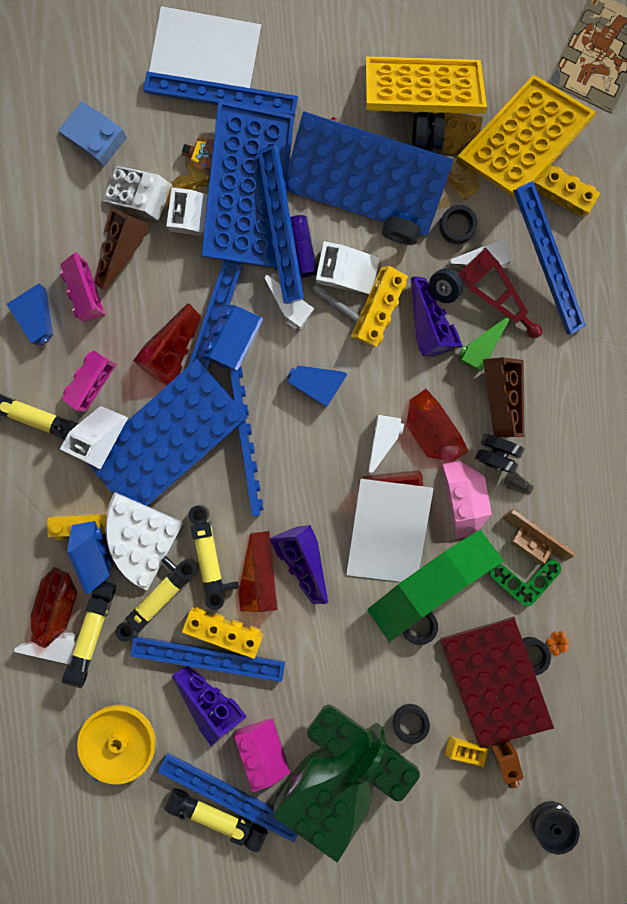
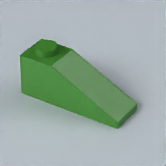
[459,318,510,372]

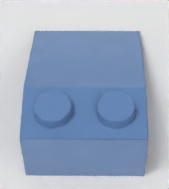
[58,101,127,167]

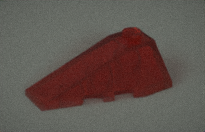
[133,303,201,386]
[238,531,278,612]

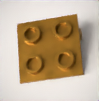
[442,113,483,155]

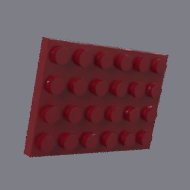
[441,616,554,748]

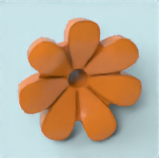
[546,631,569,656]

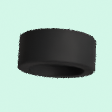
[439,205,478,244]
[381,216,421,245]
[403,612,438,645]
[523,637,551,676]
[392,704,430,744]

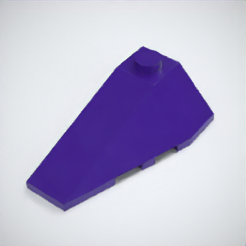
[411,276,463,356]
[270,525,328,604]
[172,666,247,746]

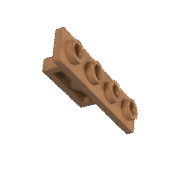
[503,509,575,566]

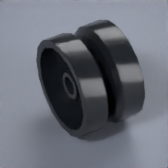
[412,112,445,154]
[474,434,524,474]
[530,801,580,855]

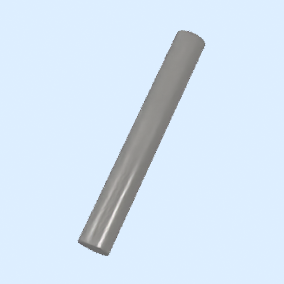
[312,284,359,323]

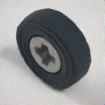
[429,268,463,303]

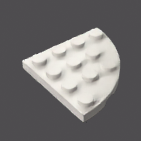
[105,492,183,590]

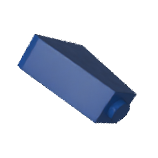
[7,283,53,346]
[287,365,347,408]

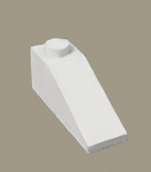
[447,239,512,271]
[265,275,314,330]
[368,415,404,473]
[14,633,78,664]

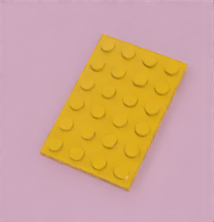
[366,56,487,115]
[458,74,596,199]

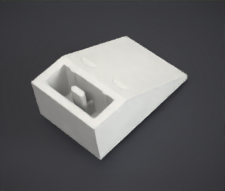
[103,165,172,221]
[166,187,208,236]
[316,241,379,295]
[60,406,128,469]

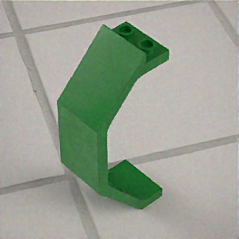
[367,529,504,642]

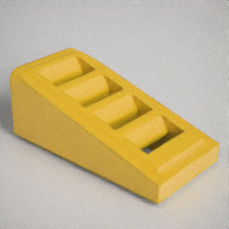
[445,736,489,767]

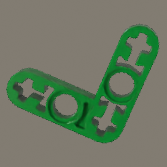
[489,559,561,606]

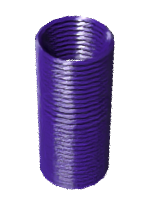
[290,215,317,278]

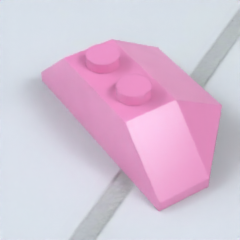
[442,461,492,539]

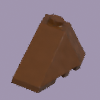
[95,207,149,290]

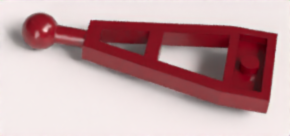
[457,247,542,339]

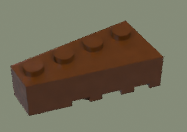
[483,357,525,438]

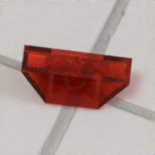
[406,389,469,462]
[31,567,78,648]

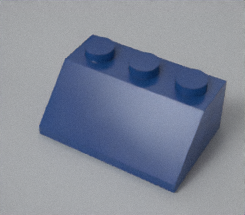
[200,304,263,371]
[67,521,113,594]

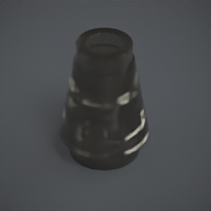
[503,472,533,495]

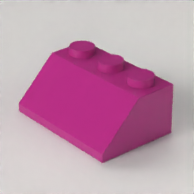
[60,252,105,322]
[62,350,117,412]
[235,718,290,792]

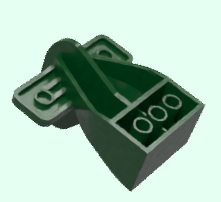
[273,704,420,863]

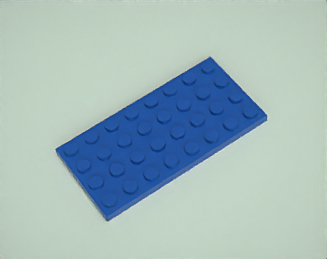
[201,100,295,269]
[285,111,454,236]
[87,359,248,506]

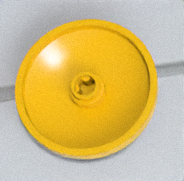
[77,705,156,784]

